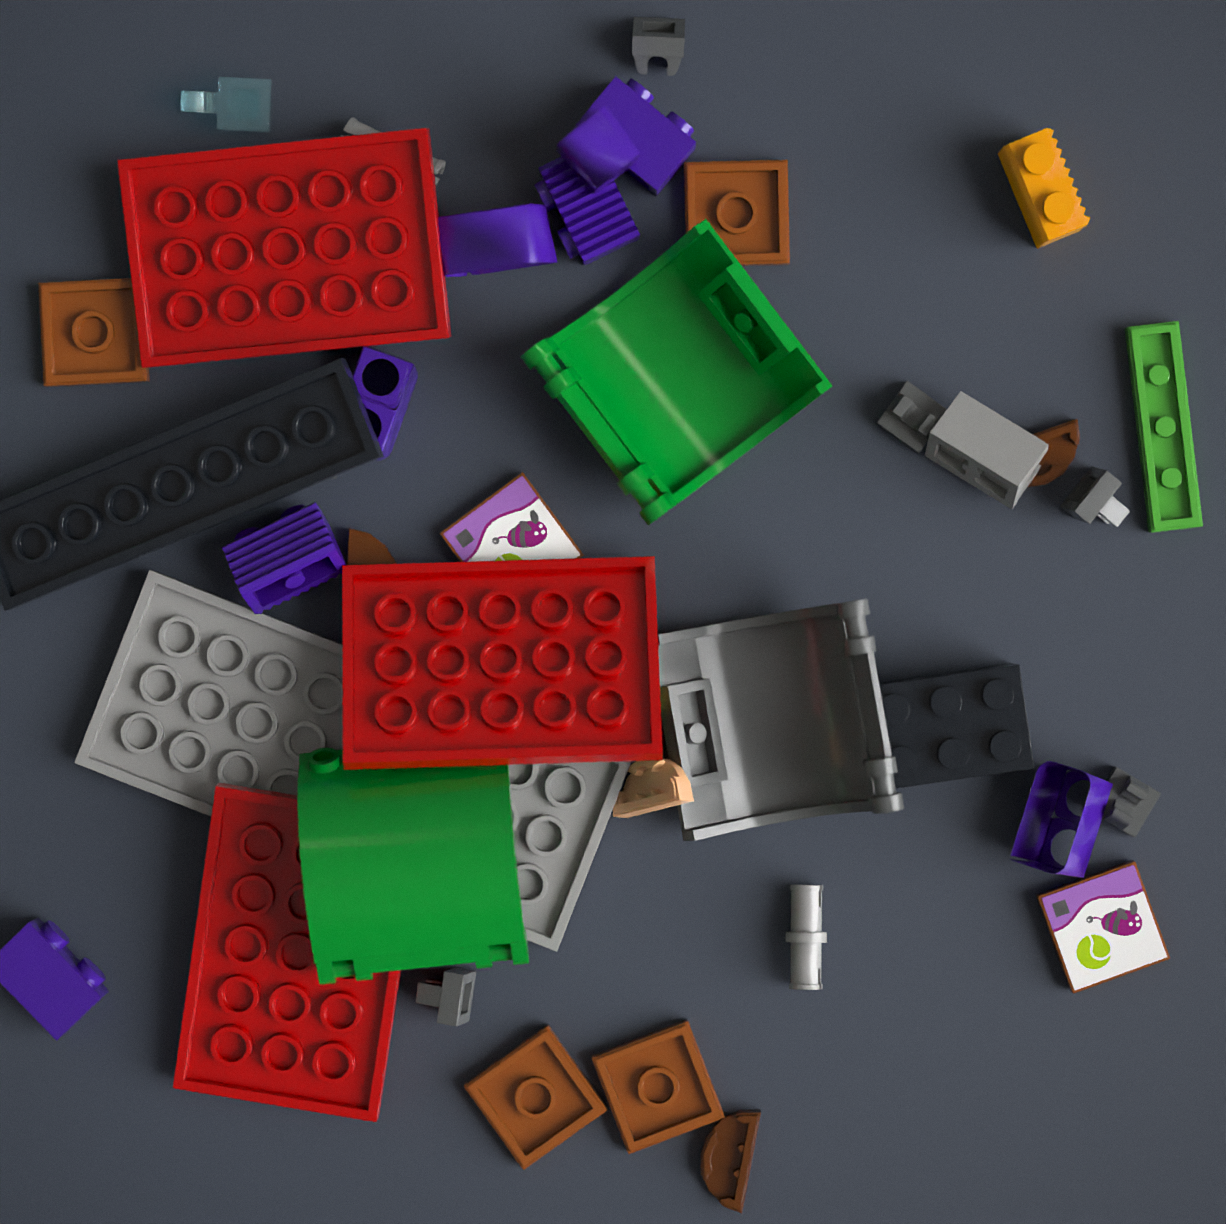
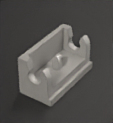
[925,391,1049,509]

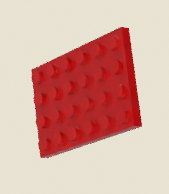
[117,128,452,368]
[342,556,663,770]
[173,783,401,1122]

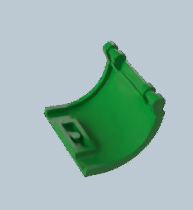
[520,219,832,526]
[297,748,529,985]

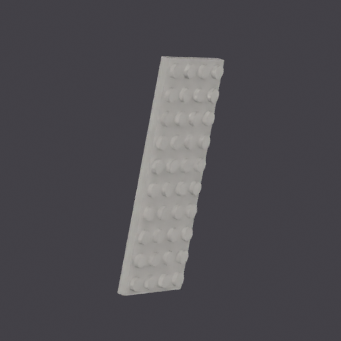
[74,570,631,952]

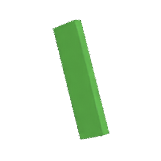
[1125,321,1203,533]

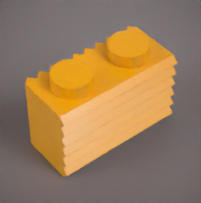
[997,128,1090,248]

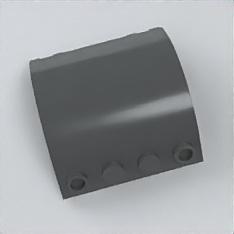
[658,599,904,841]

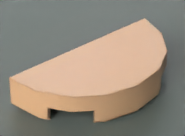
[613,758,694,818]

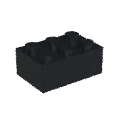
[879,663,1034,789]

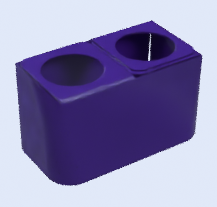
[556,106,640,194]
[438,204,558,277]
[353,346,418,461]
[1010,761,1113,878]

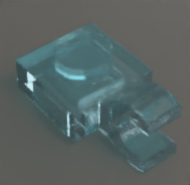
[181,77,272,132]

